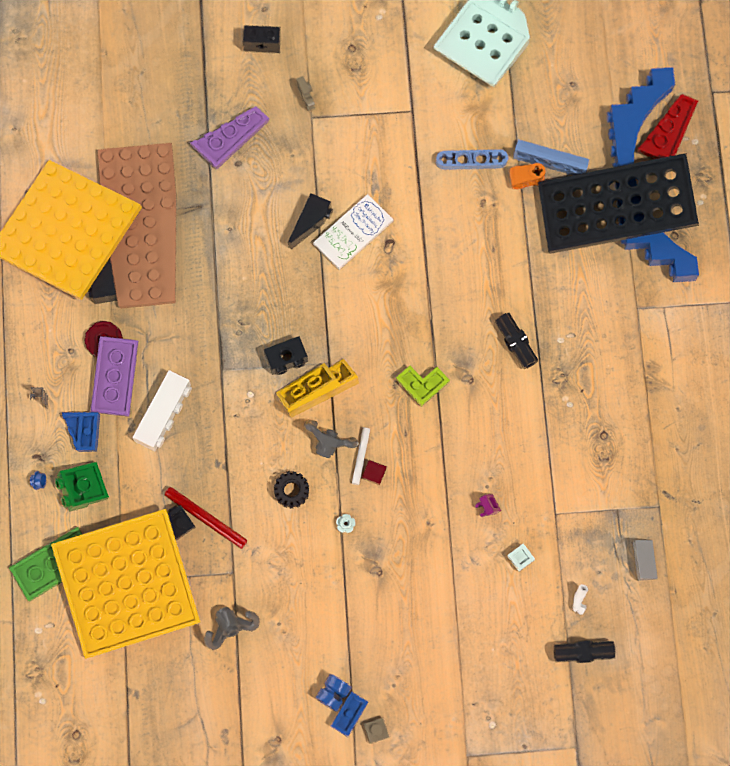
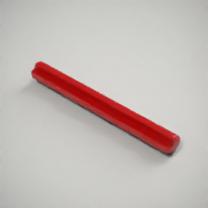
[165,487,247,549]

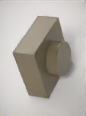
[364,718,389,744]

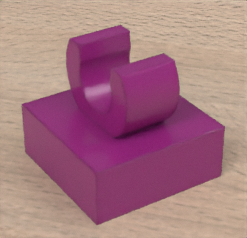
[475,494,501,517]

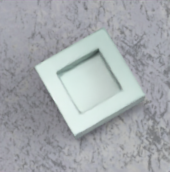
[507,544,535,572]

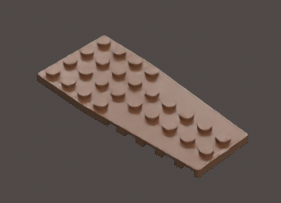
[98,143,177,309]

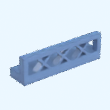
[513,139,589,175]

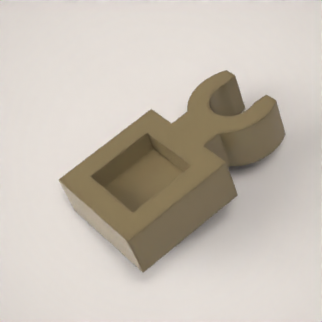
[297,76,315,111]

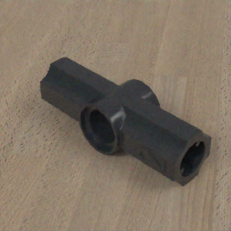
[495,313,538,369]
[554,641,616,663]

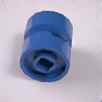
[315,674,352,712]

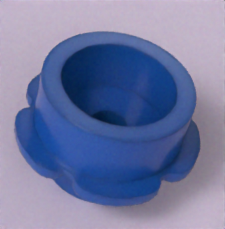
[30,471,46,490]

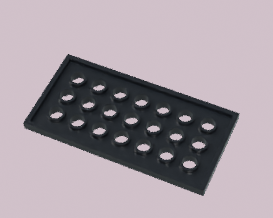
[538,153,699,254]

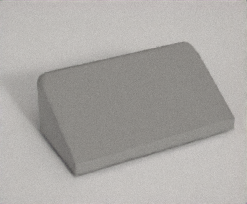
[633,540,658,581]

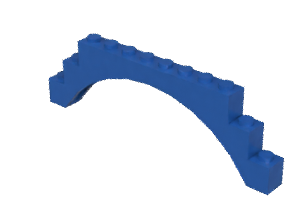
[607,67,699,282]

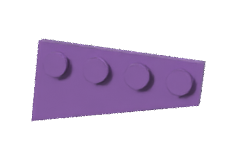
[190,106,269,169]

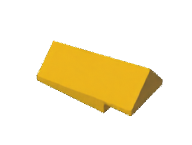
[276,359,359,418]

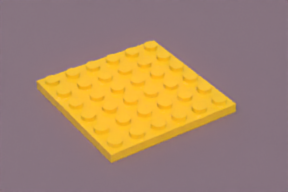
[0,160,142,300]
[51,509,201,659]

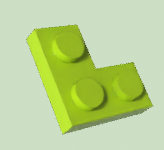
[396,365,450,407]

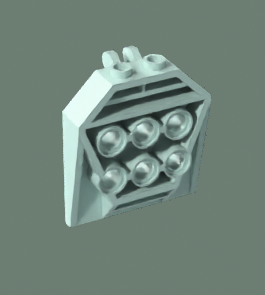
[433,0,530,87]

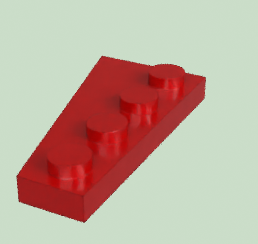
[637,94,699,159]

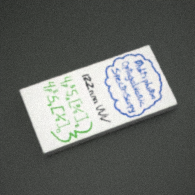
[313,194,393,270]

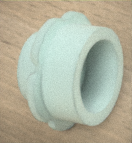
[336,514,355,533]

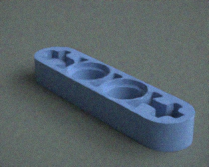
[436,149,508,170]

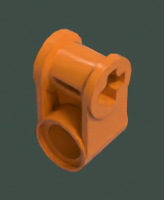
[509,163,546,189]

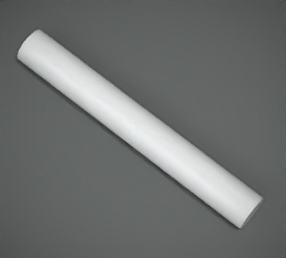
[352,427,370,485]

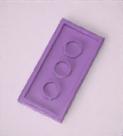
[91,336,139,417]

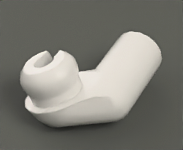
[573,585,588,615]

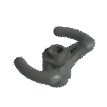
[304,420,359,458]
[204,607,260,650]

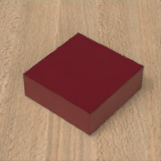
[362,460,387,485]

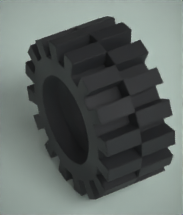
[274,471,309,509]

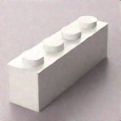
[133,370,192,452]

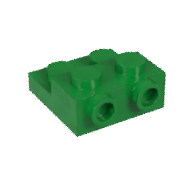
[55,462,109,512]

